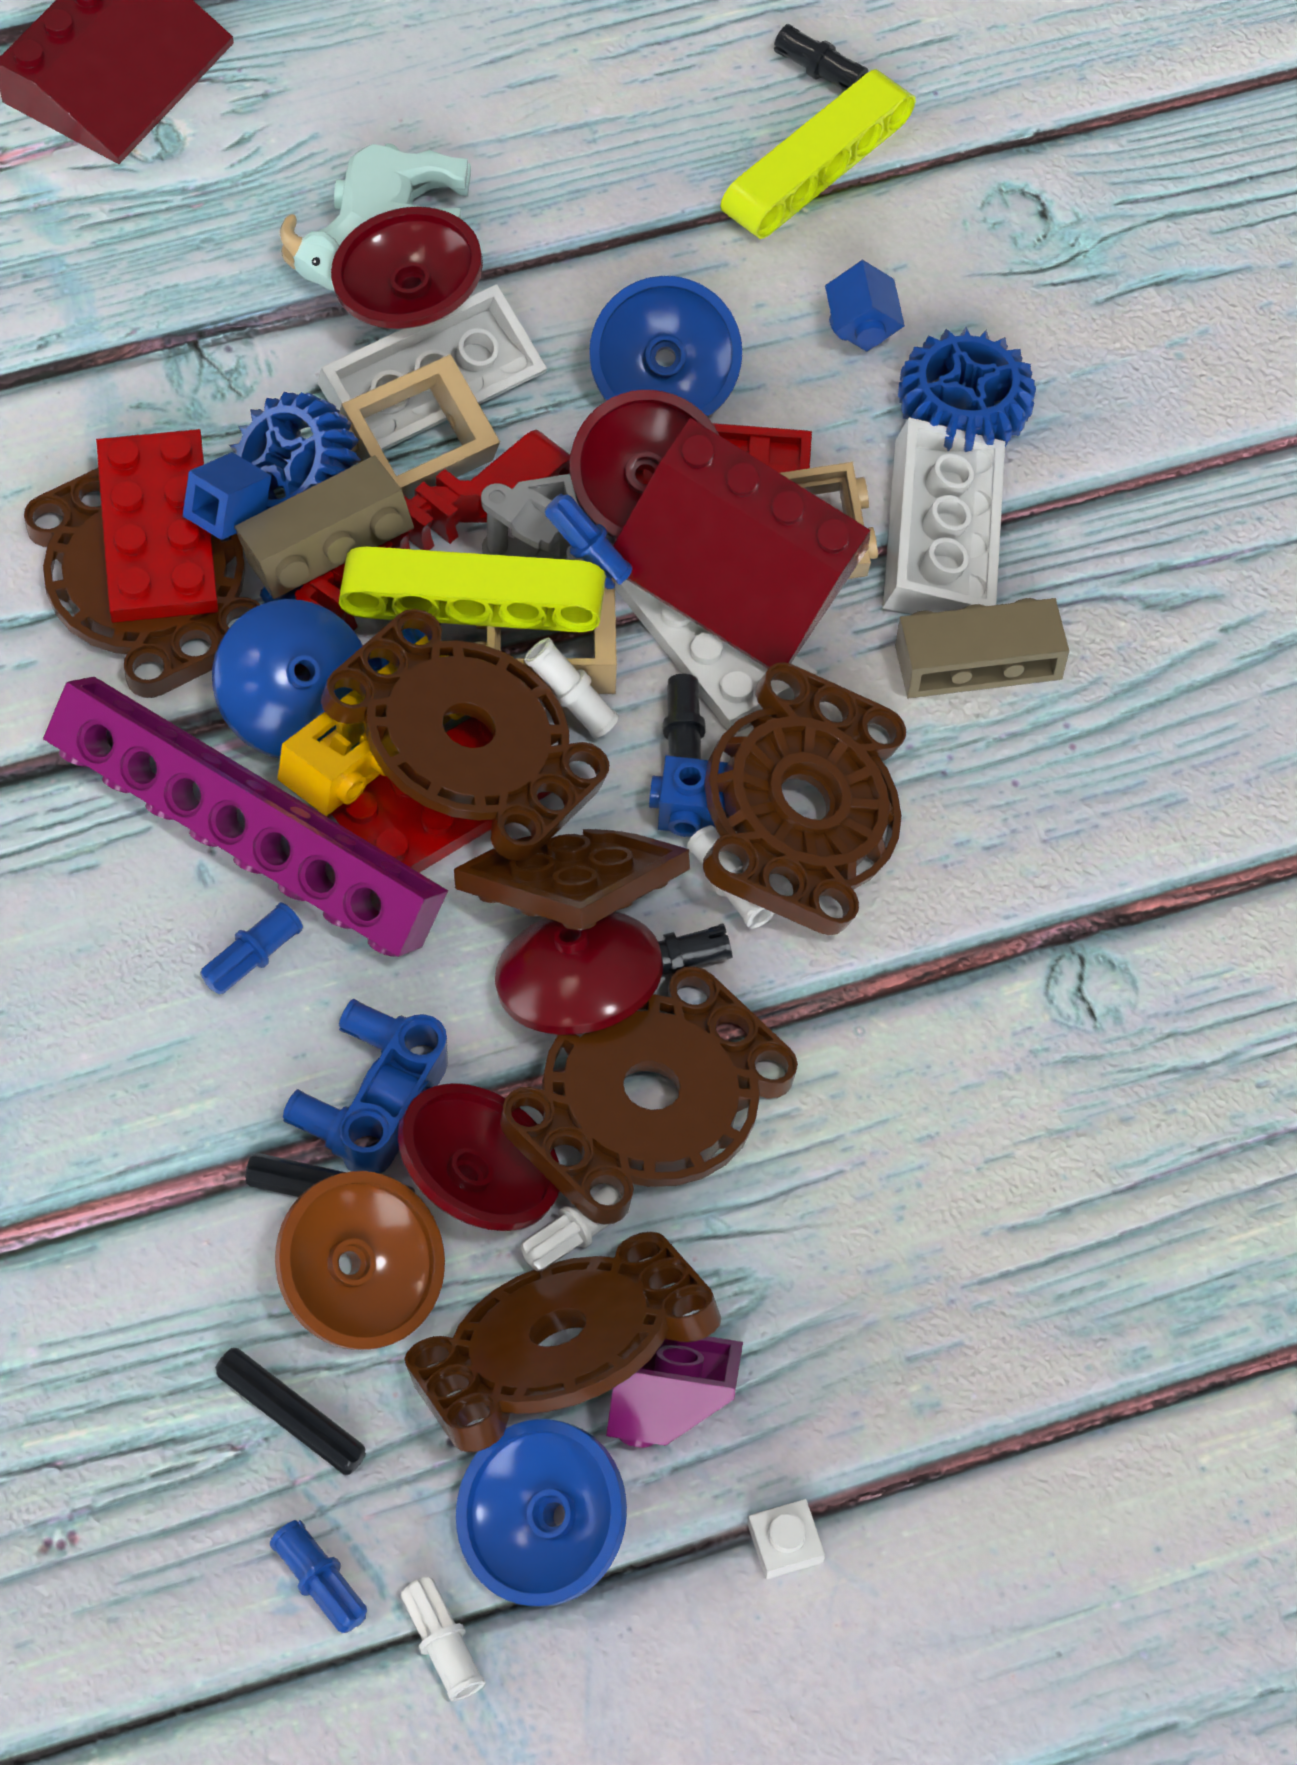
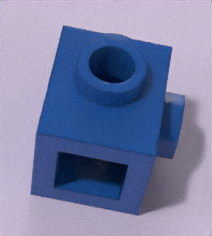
[825,259,905,352]
[183,452,271,540]
[649,755,728,837]

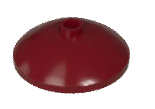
[331,207,483,329]
[569,390,720,539]
[495,911,663,1035]
[398,1083,559,1231]

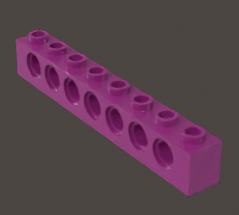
[43,676,448,957]

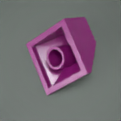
[606,1336,743,1448]

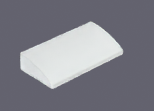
[317,284,547,451]
[883,417,1005,614]

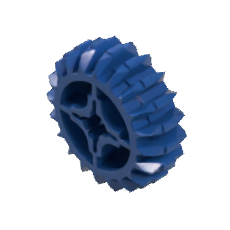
[898,327,1036,452]
[229,392,361,510]

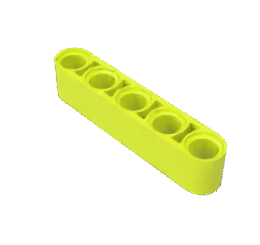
[720,69,916,239]
[338,546,606,632]

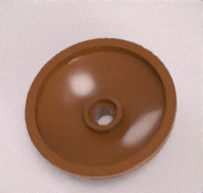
[275,1171,445,1350]

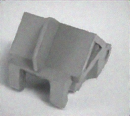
[481,474,583,561]

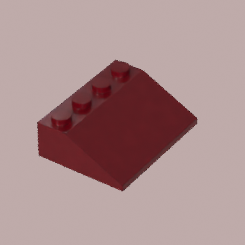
[0,0,234,164]
[613,418,871,669]

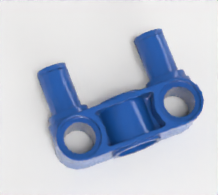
[283,999,448,1174]

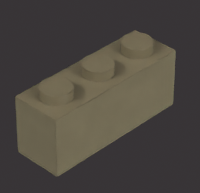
[234,455,414,599]
[895,598,1069,699]

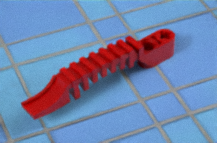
[294,429,570,676]

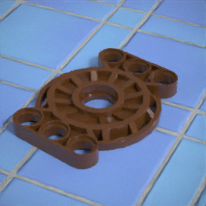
[24,468,261,698]
[321,609,610,861]
[703,662,906,935]
[500,967,798,1225]
[404,1232,722,1452]

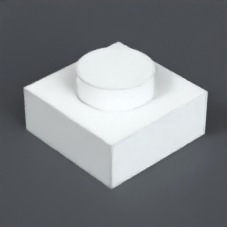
[747,1499,825,1580]

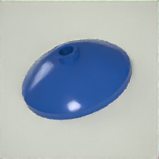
[589,276,742,417]
[212,599,363,759]
[456,1419,627,1607]

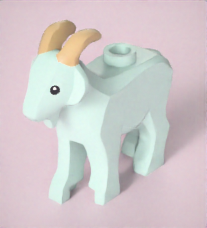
[280,143,471,291]

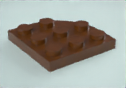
[454,829,690,930]

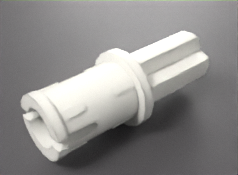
[520,1184,630,1271]
[401,1577,486,1702]

